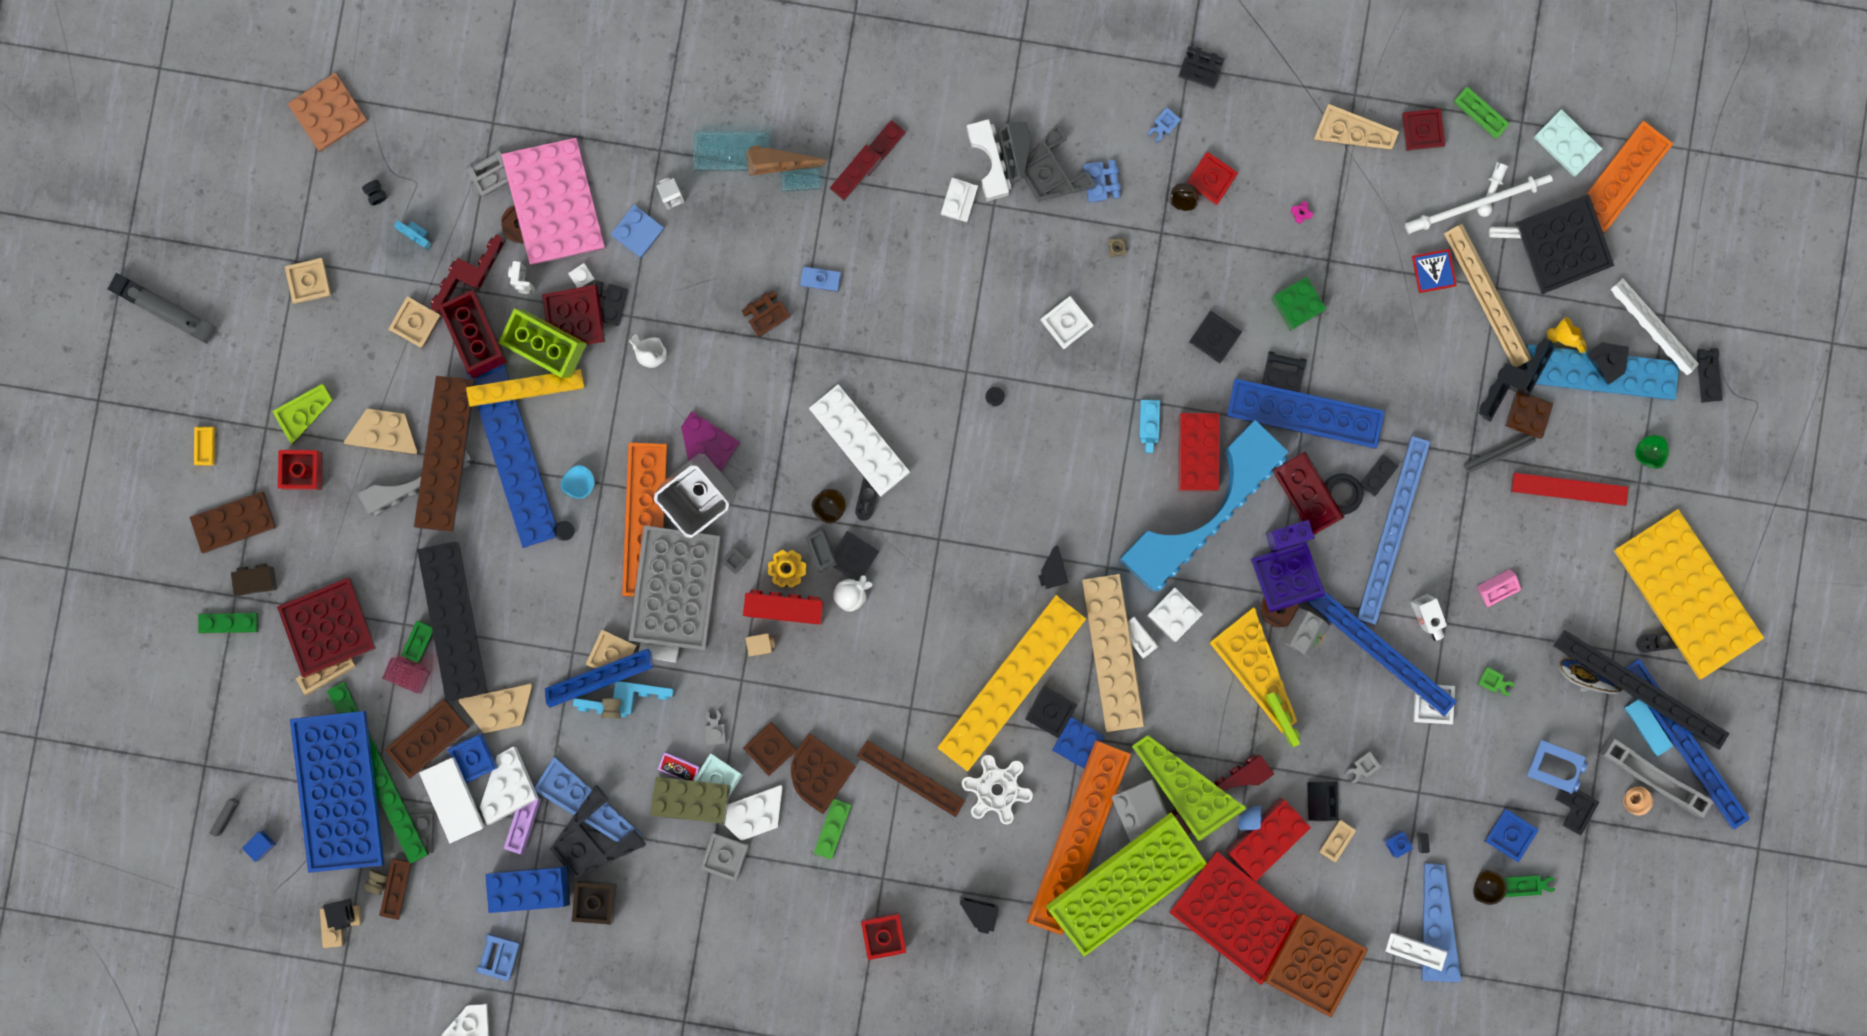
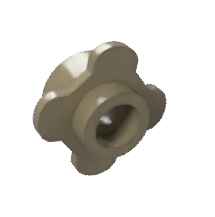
[1107,238,1127,257]

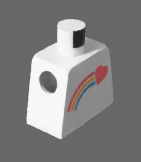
[1410,594,1447,641]

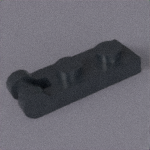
[1697,348,1723,403]

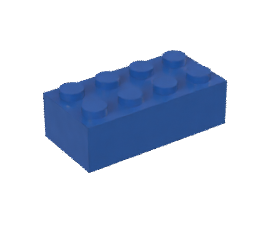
[485,866,570,913]

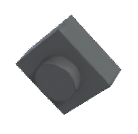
[721,547,748,574]

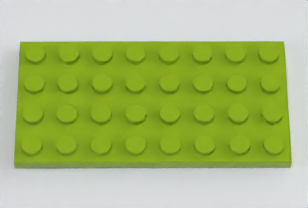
[1046,813,1207,957]

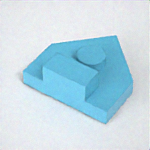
[394,220,432,250]

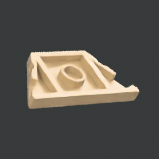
[344,409,418,455]
[459,684,533,733]

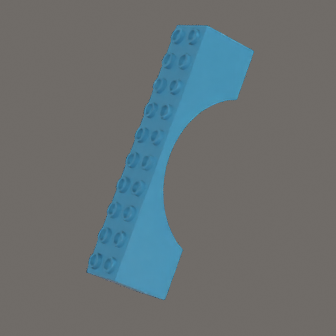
[1119,420,1288,592]

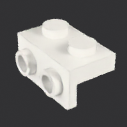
[508,261,535,294]

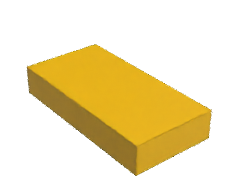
[194,427,215,466]

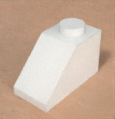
[657,178,685,210]

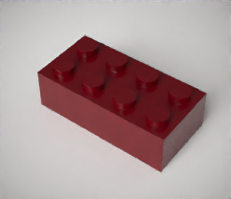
[438,290,507,378]

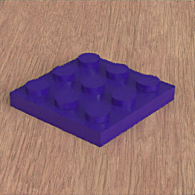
[1251,542,1325,613]

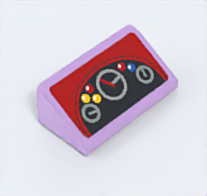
[658,752,701,781]

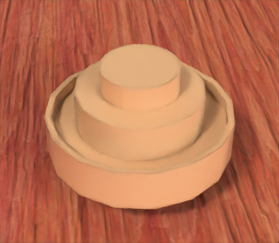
[1624,787,1654,816]

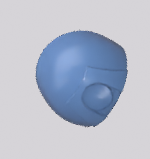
[1238,805,1262,830]

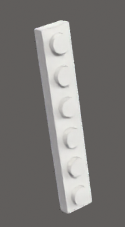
[1610,278,1699,375]

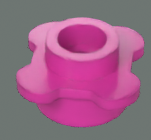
[1291,201,1313,224]

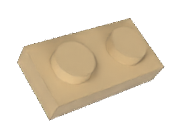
[1318,819,1356,863]

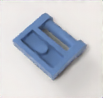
[476,934,520,981]

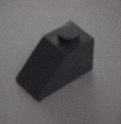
[1038,546,1069,589]

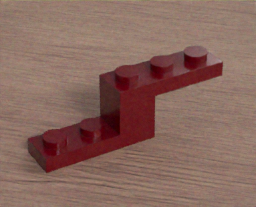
[830,120,906,201]
[431,235,505,314]

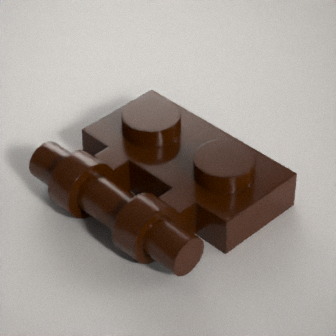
[742,290,791,338]

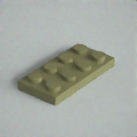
[650,777,730,824]

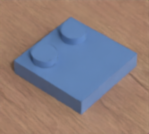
[610,205,664,258]

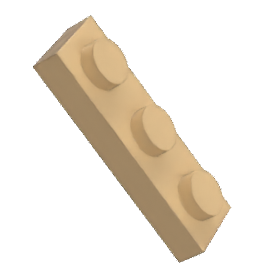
[296,658,357,696]

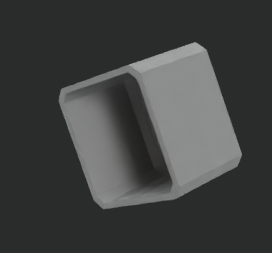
[654,453,736,538]

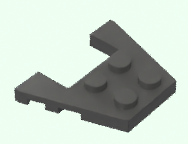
[1024,124,1096,202]

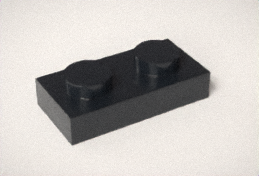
[1360,455,1399,497]

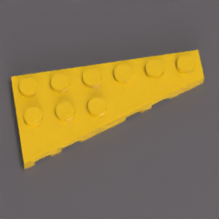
[1209,607,1297,733]

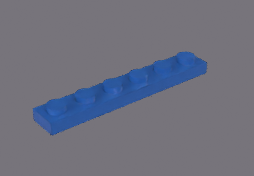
[545,649,654,708]

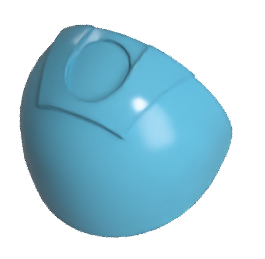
[561,465,595,499]

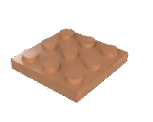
[288,73,368,152]

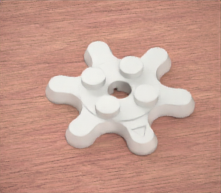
[962,755,1033,825]

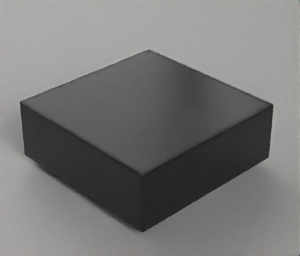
[1417,832,1430,853]

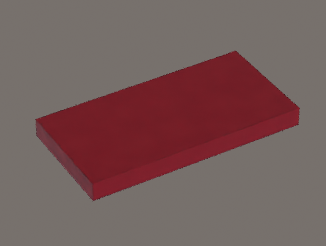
[1273,451,1345,535]

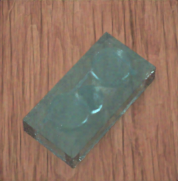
[781,169,820,192]

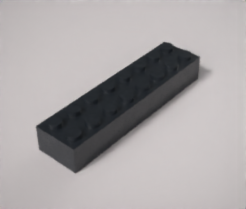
[417,542,488,701]

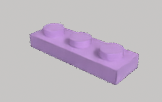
[504,798,541,855]

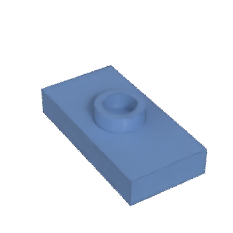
[800,267,841,292]

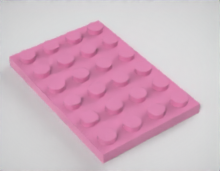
[501,138,605,265]

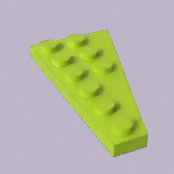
[1132,735,1247,842]

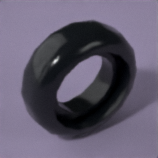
[1325,473,1364,515]

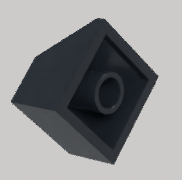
[959,896,999,934]

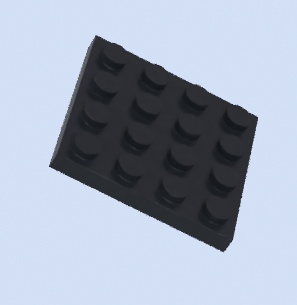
[1515,194,1615,294]

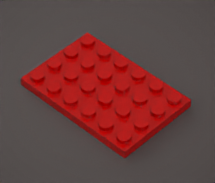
[1169,851,1298,985]

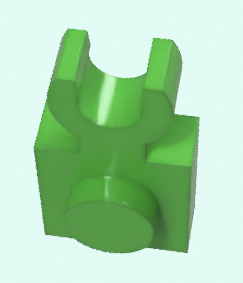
[1477,667,1515,696]

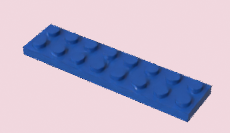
[1226,379,1385,449]

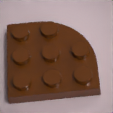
[791,733,857,814]

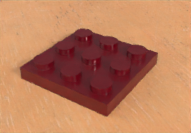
[542,285,605,345]

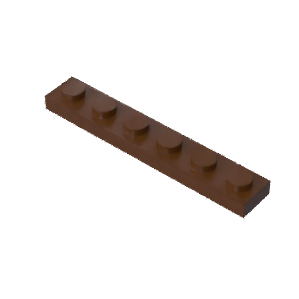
[857,740,965,817]

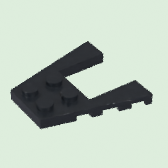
[550,785,646,879]

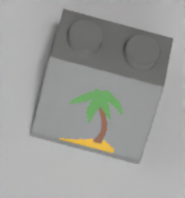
[1280,608,1330,660]

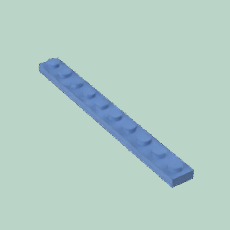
[1357,436,1430,625]

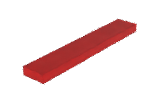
[1511,473,1629,506]

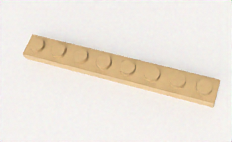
[1444,224,1532,367]

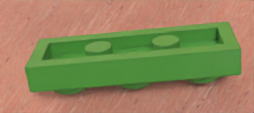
[1454,87,1510,139]
[814,799,851,860]

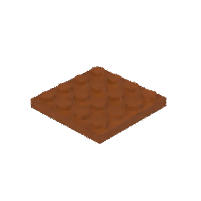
[1264,913,1368,1018]

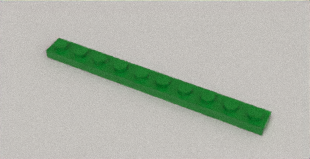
[327,682,429,864]

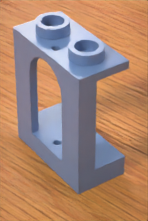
[1527,740,1588,794]

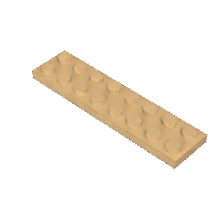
[1082,574,1145,732]

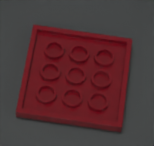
[277,577,376,678]

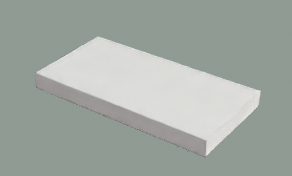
[419,757,485,843]

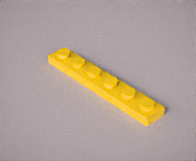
[466,369,584,407]

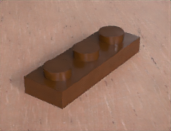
[379,858,412,920]

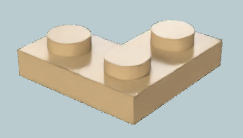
[320,905,361,948]

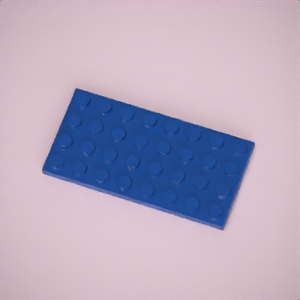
[290,711,385,873]

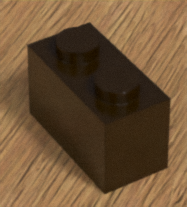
[231,564,277,596]

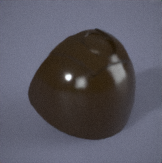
[811,489,846,523]
[1473,870,1507,905]

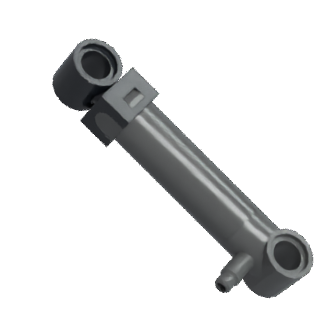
[107,272,217,344]

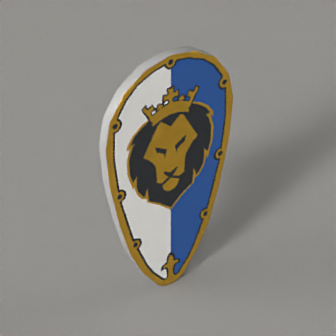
[1558,658,1622,694]

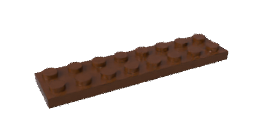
[414,376,475,532]

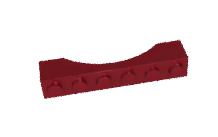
[1168,754,1274,835]

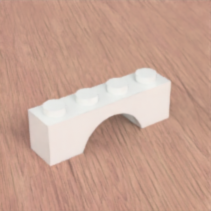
[967,119,1011,202]

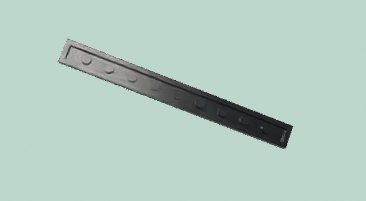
[1553,630,1730,750]

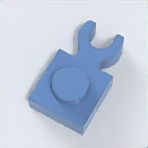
[1148,107,1181,143]

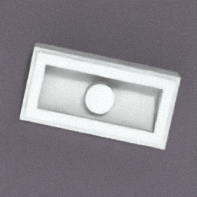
[639,642,679,663]

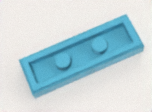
[1624,699,1673,756]

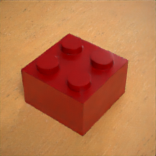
[278,450,323,490]
[861,912,906,960]

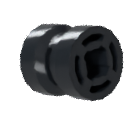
[362,180,388,206]

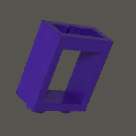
[1266,520,1314,552]

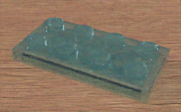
[693,132,770,171]

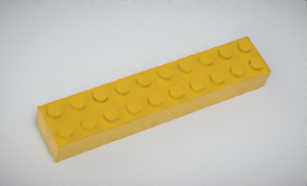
[937,595,1086,772]

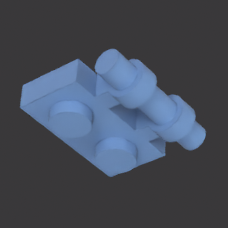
[1083,160,1122,203]

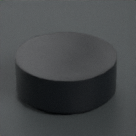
[985,387,1005,407]
[554,521,574,541]

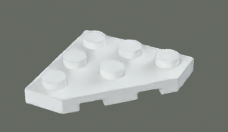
[480,747,539,825]
[441,1003,490,1036]

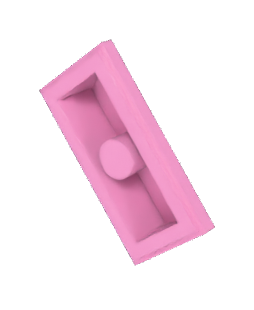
[1477,570,1521,607]

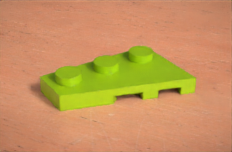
[272,383,333,445]

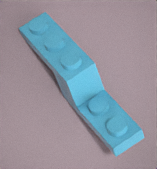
[573,681,675,717]

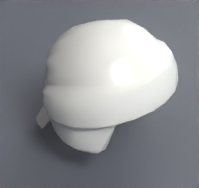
[629,334,667,368]
[833,575,872,612]

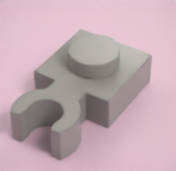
[705,711,726,745]
[1345,751,1381,783]

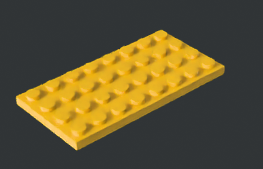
[1613,509,1764,680]

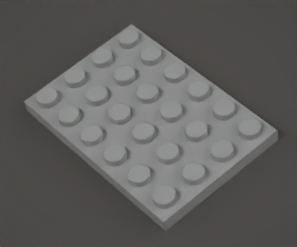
[628,525,720,650]

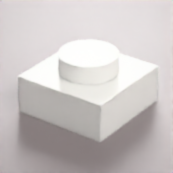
[568,263,595,288]

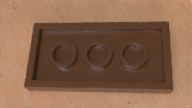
[189,492,276,554]
[385,699,469,779]

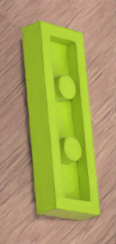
[1264,692,1301,747]

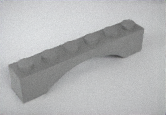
[358,447,474,516]
[1599,738,1714,818]

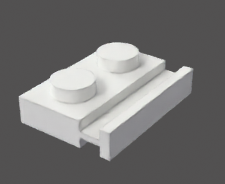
[941,178,978,223]

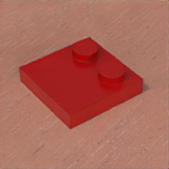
[1186,151,1238,205]

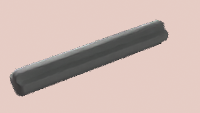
[1464,434,1536,473]

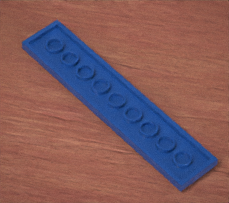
[464,364,556,548]

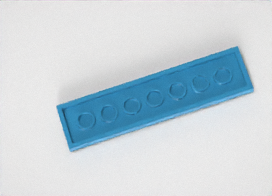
[1524,345,1679,400]

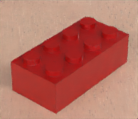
[1178,413,1219,492]
[743,590,824,625]
[1225,797,1311,882]

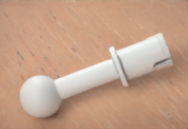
[1477,162,1508,217]

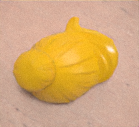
[1547,317,1587,353]

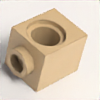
[746,633,775,657]

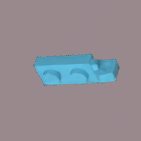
[1139,400,1160,453]

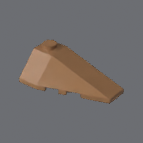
[745,145,826,176]

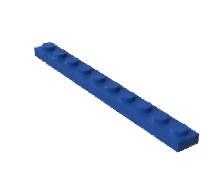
[1306,592,1457,717]
[1625,659,1750,830]

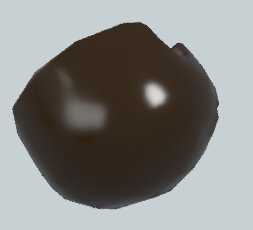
[1170,183,1199,211]

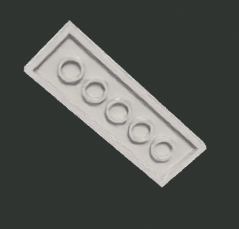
[809,384,910,497]

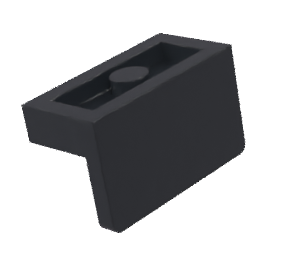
[1307,781,1339,821]

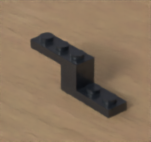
[1479,338,1556,422]

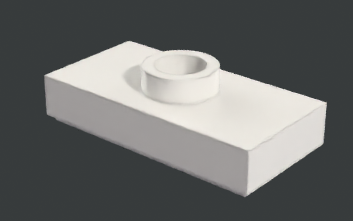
[1128,617,1159,659]

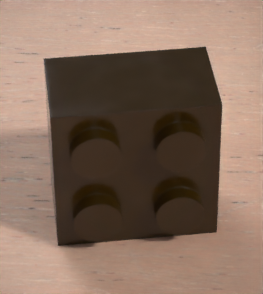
[572,881,617,925]

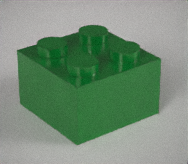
[1271,277,1326,331]

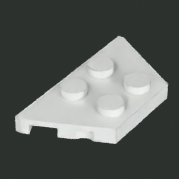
[724,785,783,841]

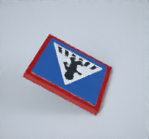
[1412,249,1457,293]

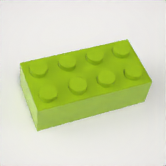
[498,308,587,378]

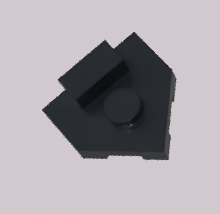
[1586,342,1629,385]

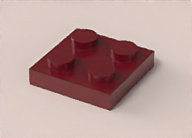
[1402,108,1445,151]

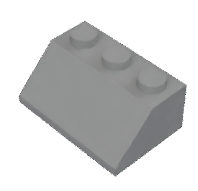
[1111,779,1168,842]

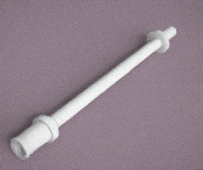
[1404,174,1553,234]

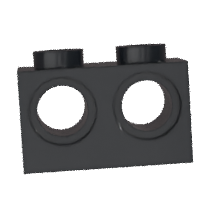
[323,898,356,931]

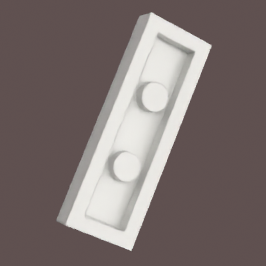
[1386,932,1448,971]

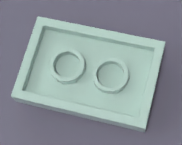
[1533,109,1602,177]
[693,753,743,824]

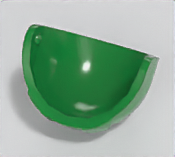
[1635,435,1669,469]

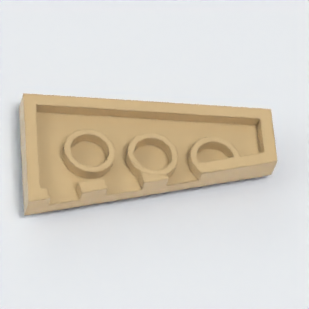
[1313,104,1399,150]

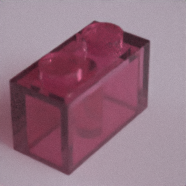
[382,655,430,694]

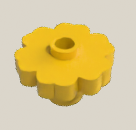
[768,550,807,588]

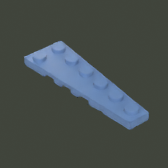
[534,757,642,842]
[1421,863,1461,982]

